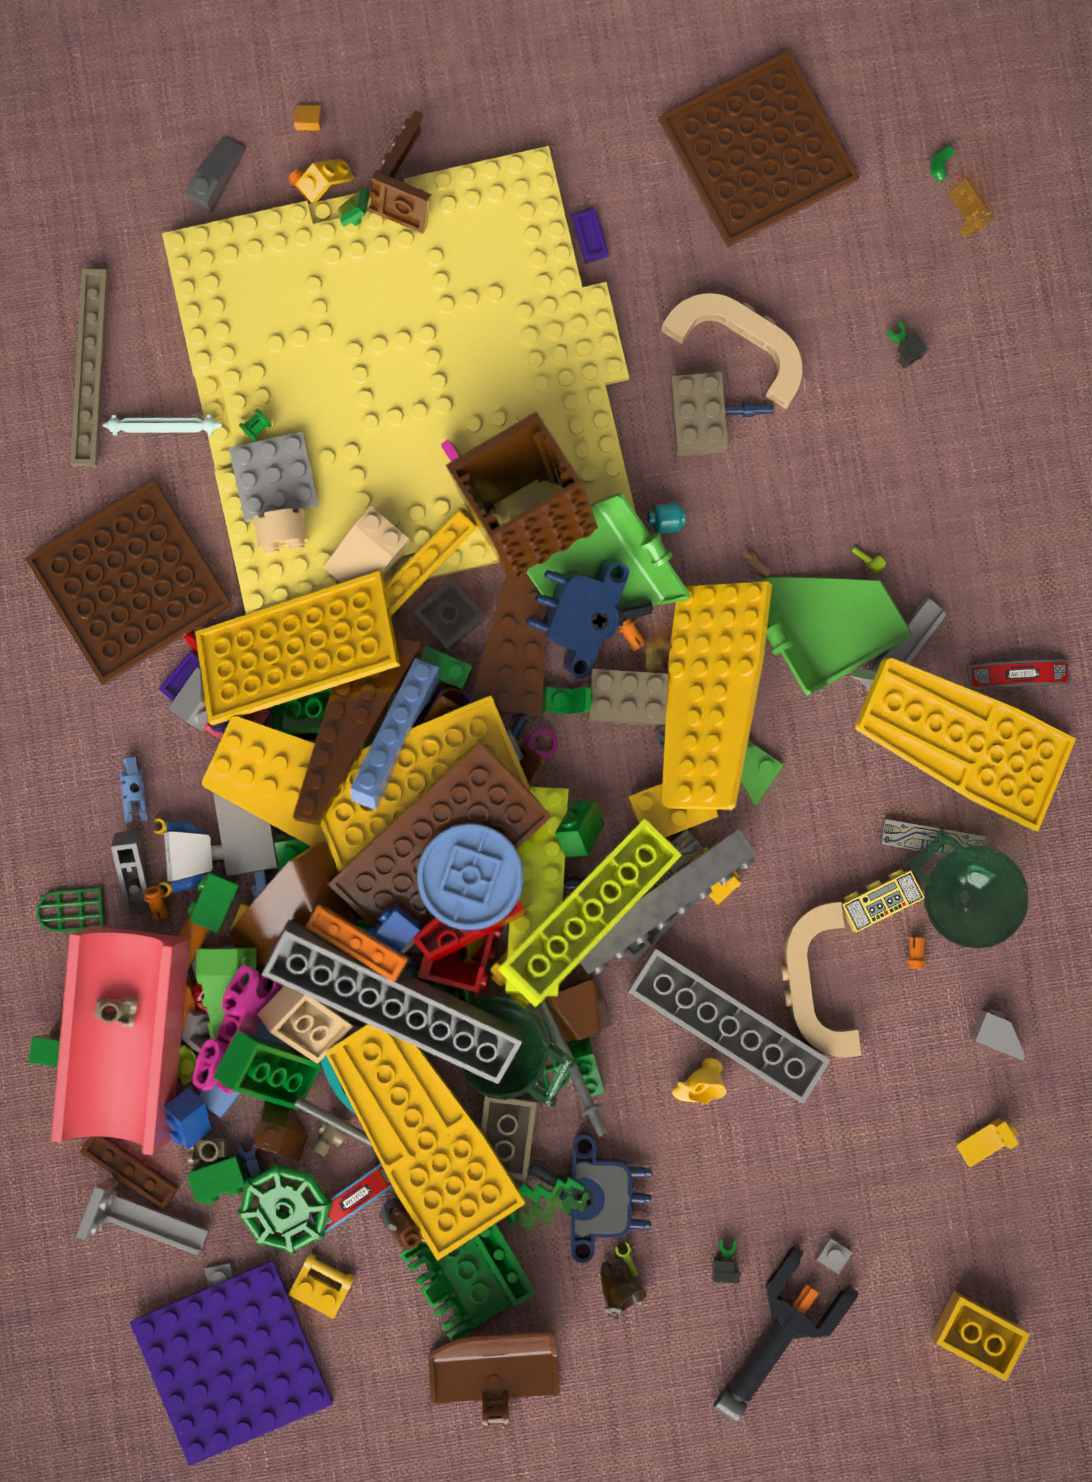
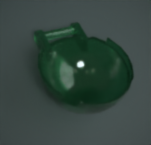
[906,828,1029,948]
[459,996,576,1107]

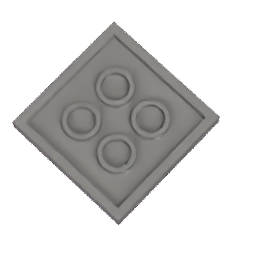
[229,431,320,523]

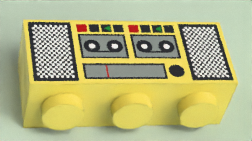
[841,868,925,932]

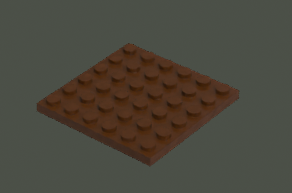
[658,50,859,248]
[25,480,232,685]

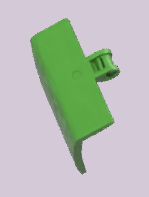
[526,493,691,605]
[753,577,913,696]

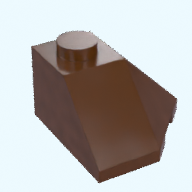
[250,1100,307,1161]

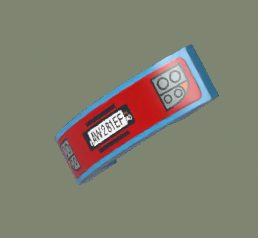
[310,1163,393,1233]

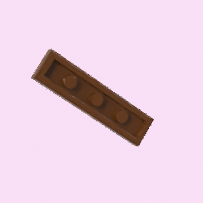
[80,1136,180,1210]

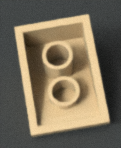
[323,506,411,583]
[257,986,353,1064]

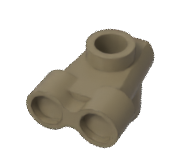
[94,996,138,1028]
[311,1121,346,1157]
[188,1137,228,1164]

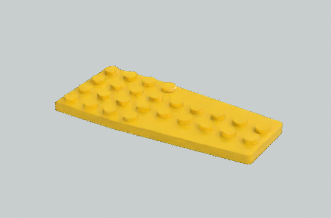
[662,582,772,809]
[855,658,1076,831]
[202,716,334,859]
[327,1024,526,1260]

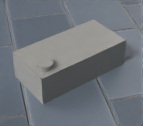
[213,792,279,876]

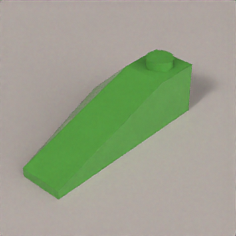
[196,947,256,1040]

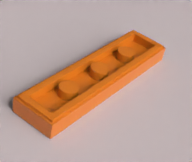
[305,904,409,982]

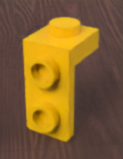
[296,159,355,203]
[956,1118,1019,1167]

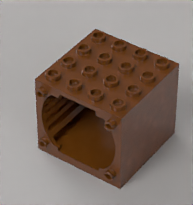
[446,412,598,580]

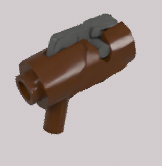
[379,1199,428,1249]

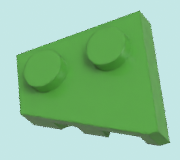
[740,741,784,805]

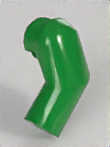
[930,145,955,182]

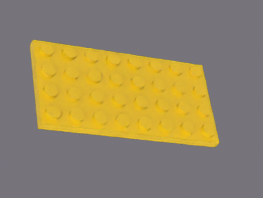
[195,571,400,725]
[300,695,531,871]

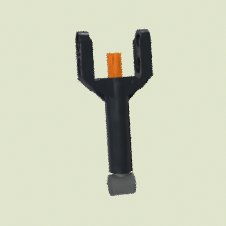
[713,1245,859,1423]

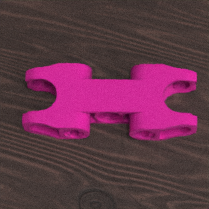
[193,965,282,1094]

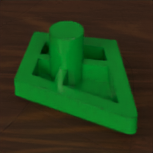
[338,188,370,227]

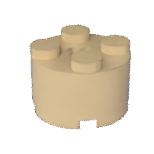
[253,508,309,554]

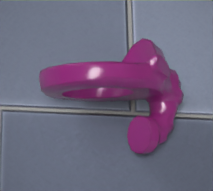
[524,727,558,760]

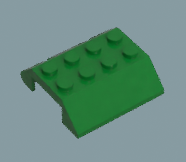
[399,1223,537,1342]

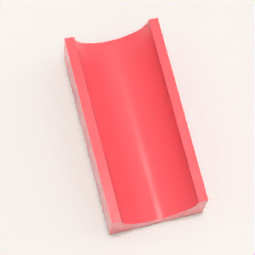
[51,925,191,1155]

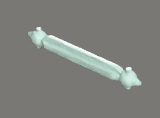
[102,415,222,435]

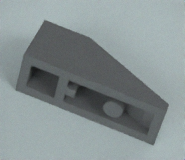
[185,137,246,213]
[111,830,150,913]

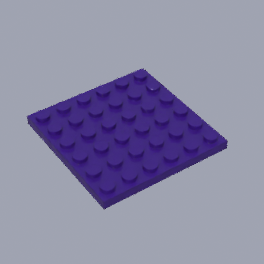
[130,1259,333,1466]

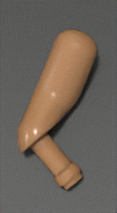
[743,550,771,576]

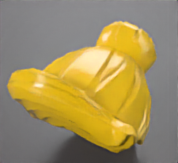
[672,1058,727,1104]

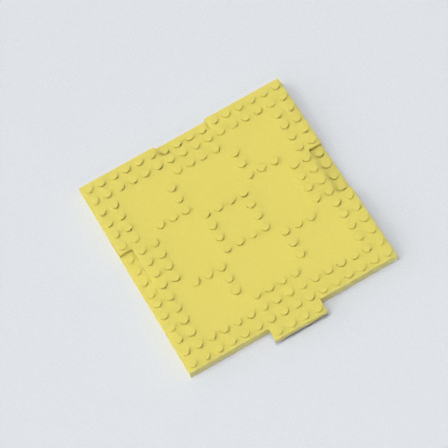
[162,146,636,615]

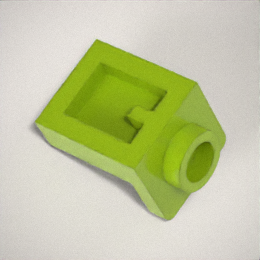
[178,1045,208,1086]

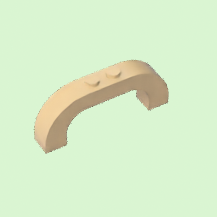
[661,293,802,410]
[781,902,862,1057]

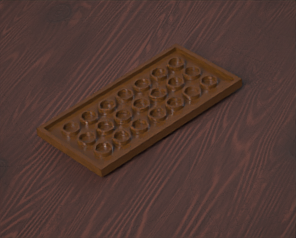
[328,741,552,955]

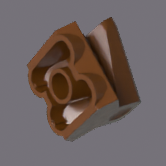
[547,977,613,1043]

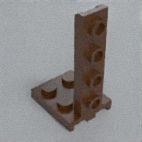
[368,110,431,234]

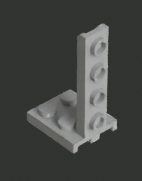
[851,597,947,691]
[76,1178,209,1255]

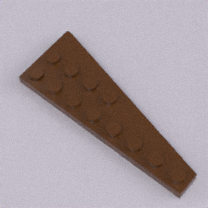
[471,573,547,714]
[292,638,423,825]

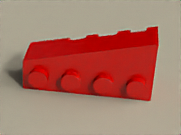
[412,900,529,961]

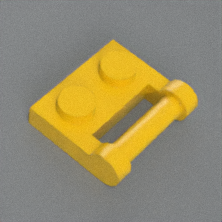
[288,1253,355,1319]

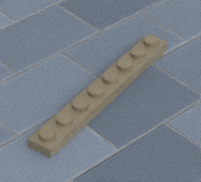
[70,268,108,467]

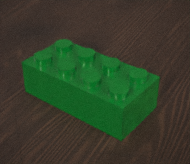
[213,1030,322,1110]

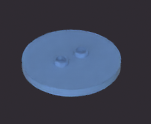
[417,824,524,930]

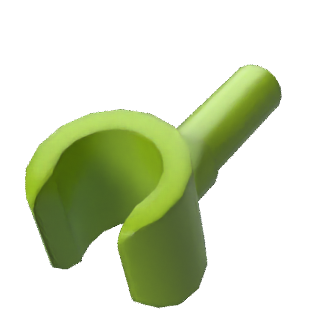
[852,547,886,573]
[615,1242,638,1277]

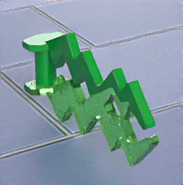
[507,1177,590,1231]

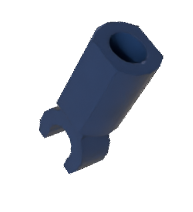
[237,1139,266,1177]

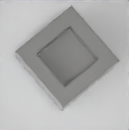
[816,1237,852,1275]
[205,1263,233,1287]

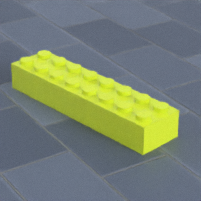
[506,787,568,996]
[497,819,682,1006]

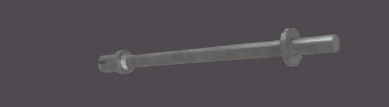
[538,997,608,1137]

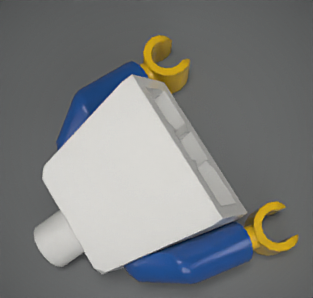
[153,819,224,897]

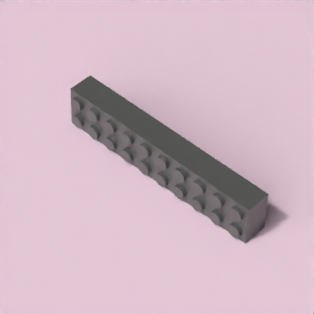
[262,919,522,1084]

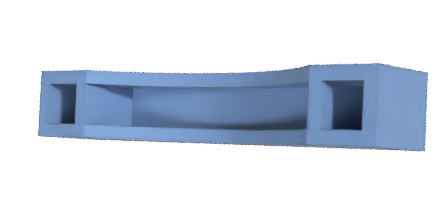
[350,658,439,810]

